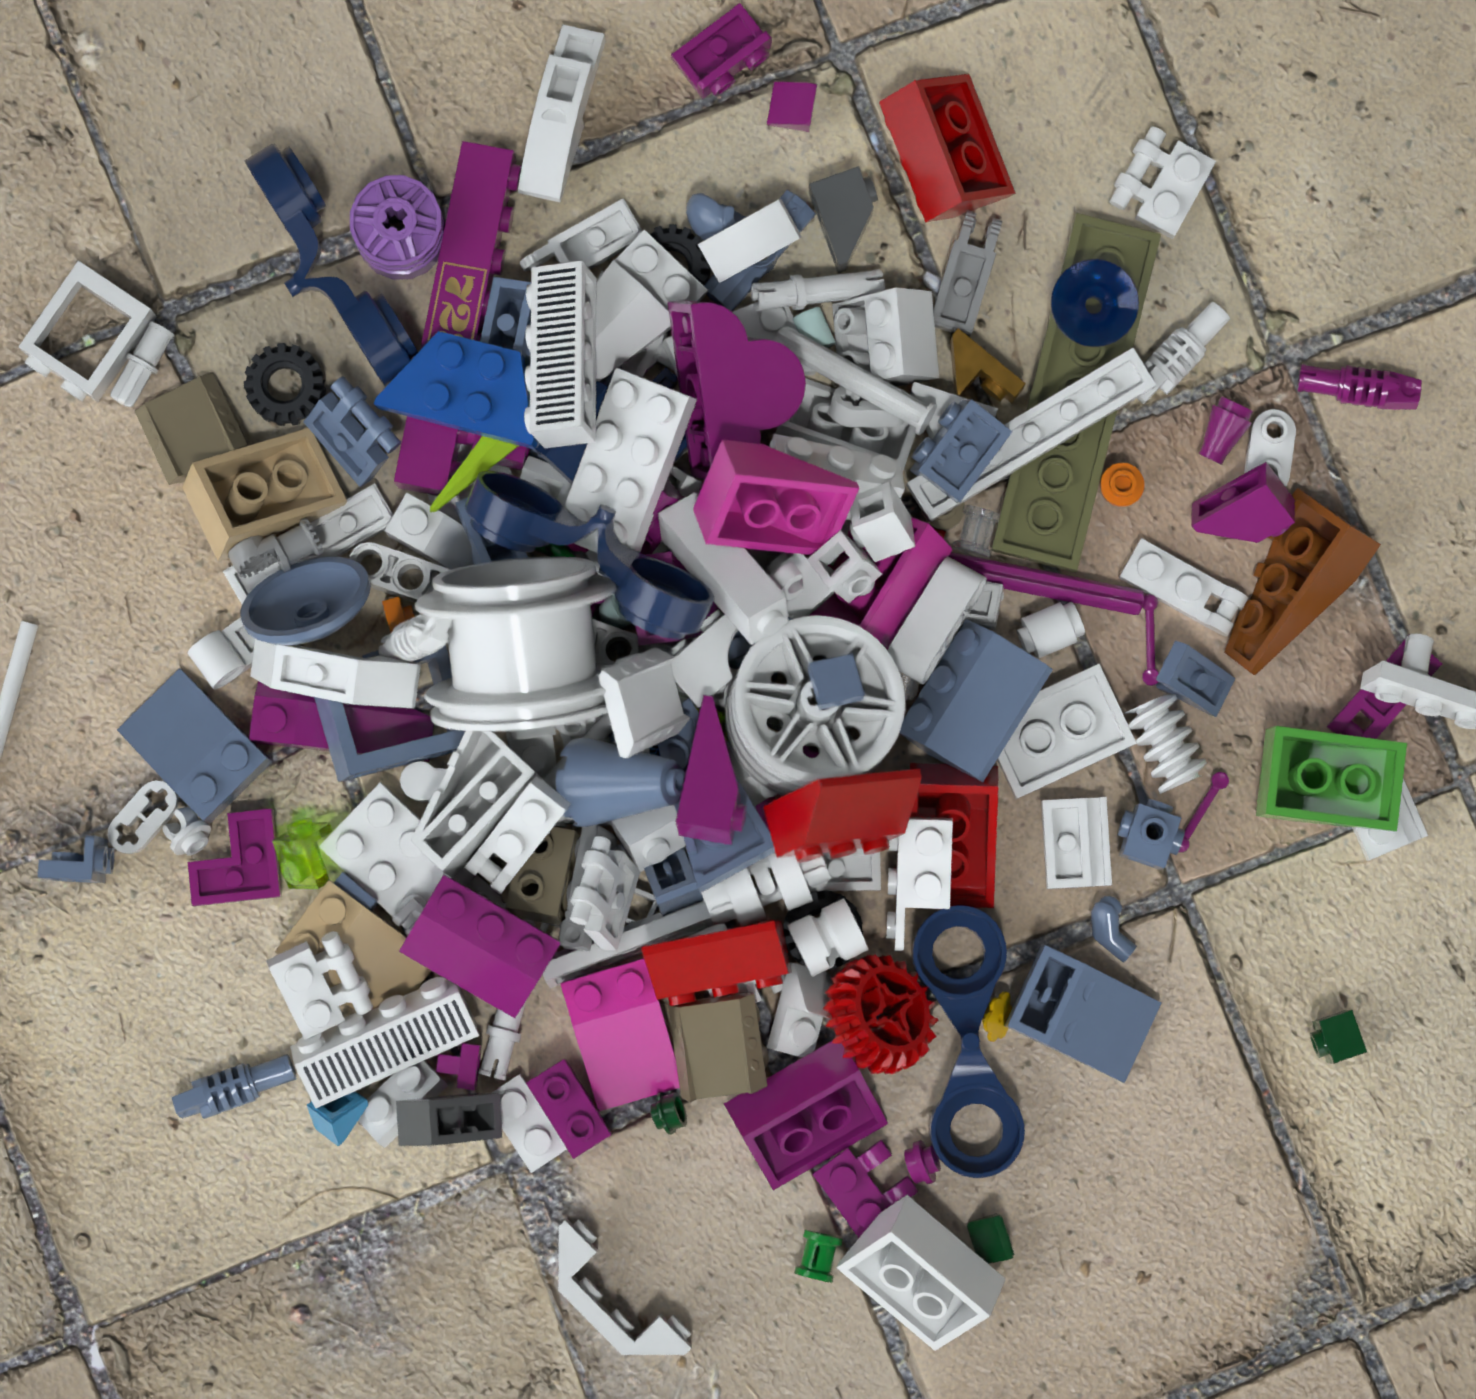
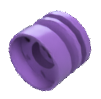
[350,175,445,280]

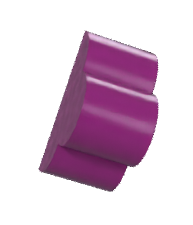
[667,300,806,480]

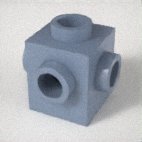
[1117,799,1185,870]

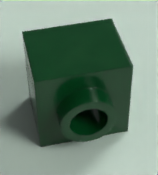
[1310,1010,1367,1064]

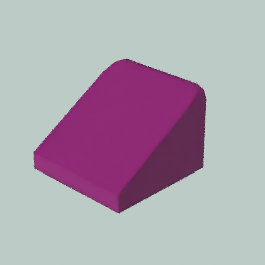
[767,82,817,132]

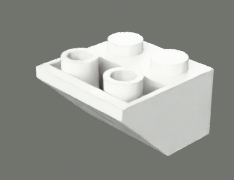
[832,287,939,387]

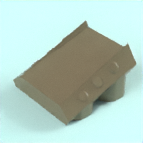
[135,373,248,485]
[668,992,769,1102]

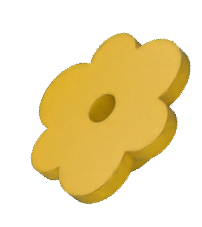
[982,991,1012,1042]

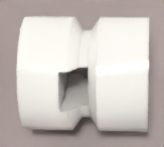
[787,898,869,977]

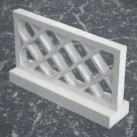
[523,844,714,989]

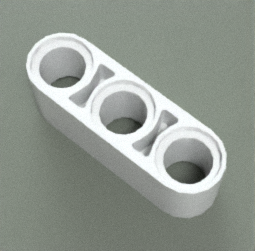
[888,557,987,684]

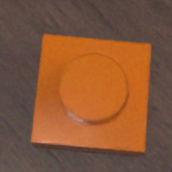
[382,597,415,634]

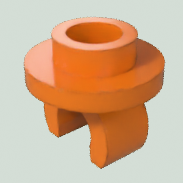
[1100,463,1145,507]

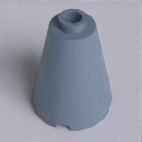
[555,737,686,827]

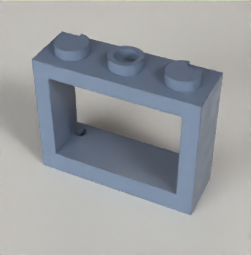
[314,645,465,783]

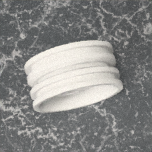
[725,616,905,796]

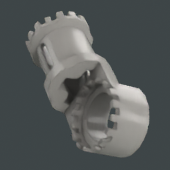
[228,517,324,578]

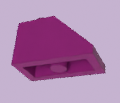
[1191,462,1295,543]

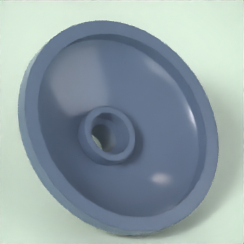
[240,557,371,645]

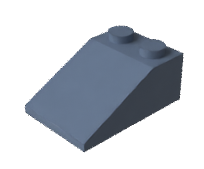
[117,668,273,823]

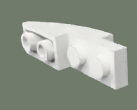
[518,25,606,203]

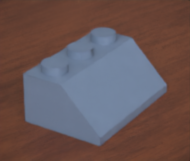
[899,619,1053,782]

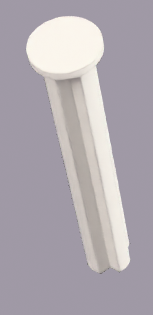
[774,326,937,435]

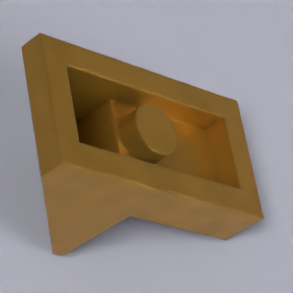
[950,328,1026,404]

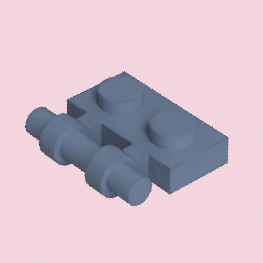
[303,376,401,487]

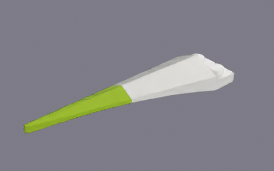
[430,230,708,512]

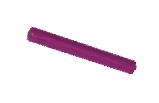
[948,552,1144,615]

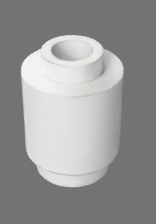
[1016,602,1085,659]

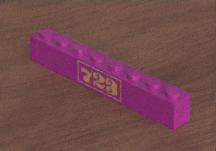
[394,141,522,496]

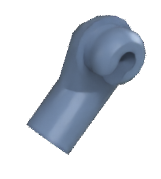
[1091,896,1137,963]

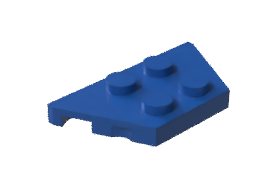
[374,331,538,450]

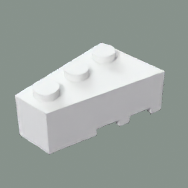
[411,731,545,878]

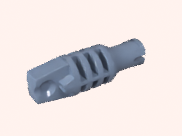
[172,1054,297,1119]

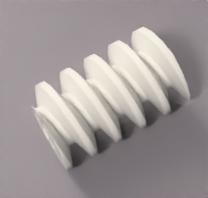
[1124,694,1207,794]

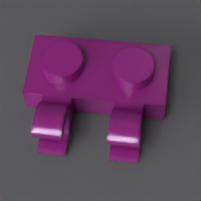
[812,1140,918,1238]

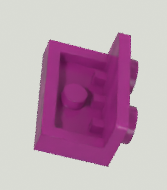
[671,3,772,99]

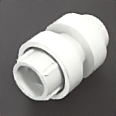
[702,852,831,927]

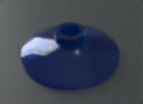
[1051,259,1139,347]

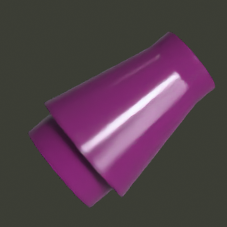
[1198,396,1253,465]

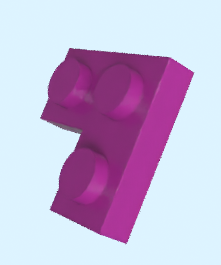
[187,809,282,907]

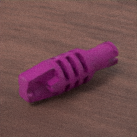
[1297,364,1422,410]

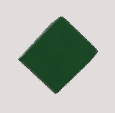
[967,1213,1015,1264]

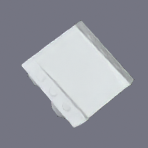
[598,648,691,758]

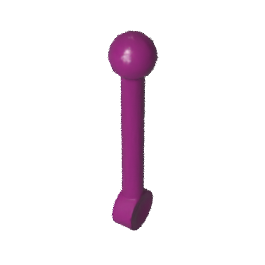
[1142,594,1159,686]
[1179,772,1229,853]

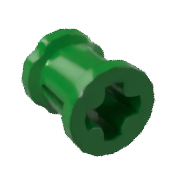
[794,1229,843,1283]

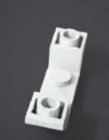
[250,639,421,708]
[558,1218,692,1355]

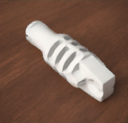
[1137,302,1230,404]
[379,614,452,661]

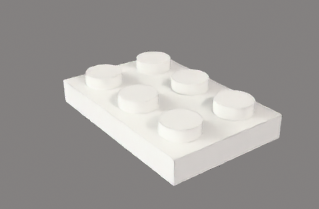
[997,664,1137,799]

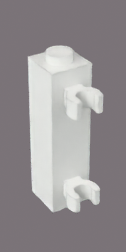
[658,492,804,645]

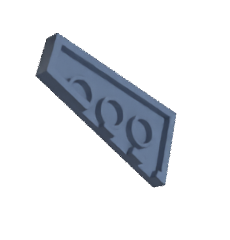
[657,698,775,894]

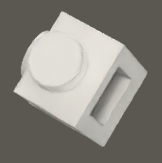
[807,530,882,603]

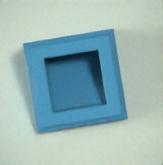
[307,1091,368,1146]

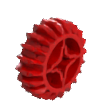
[822,954,938,1075]

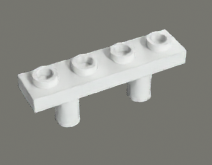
[1360,633,1476,729]

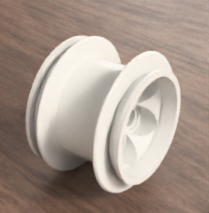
[415,557,617,731]

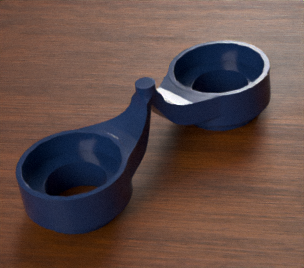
[244,143,418,387]
[465,471,714,639]
[912,906,1025,1178]

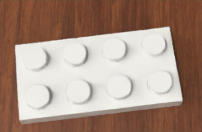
[564,368,697,553]
[319,782,506,930]

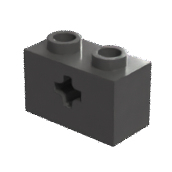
[396,1093,502,1146]

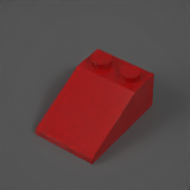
[910,763,999,908]

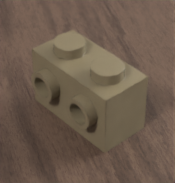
[502,827,580,925]

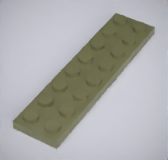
[991,213,1161,572]

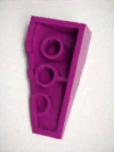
[249,681,434,763]

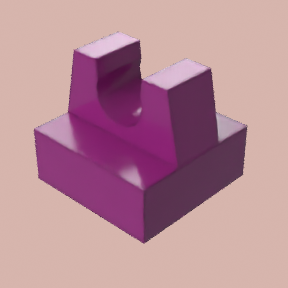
[436,1043,482,1090]

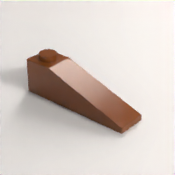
[1224,488,1381,675]

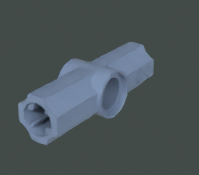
[704,190,816,312]

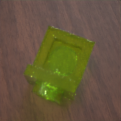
[272,818,333,889]

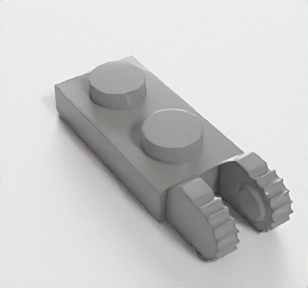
[933,210,1003,337]

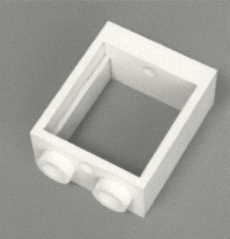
[19,260,157,402]

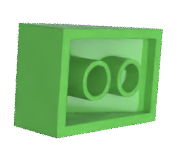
[1256,726,1407,832]

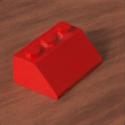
[879,74,1016,223]
[763,769,922,862]
[641,920,792,1006]

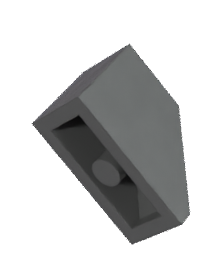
[808,166,878,273]

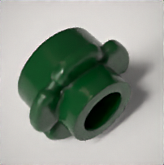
[650,1092,687,1135]

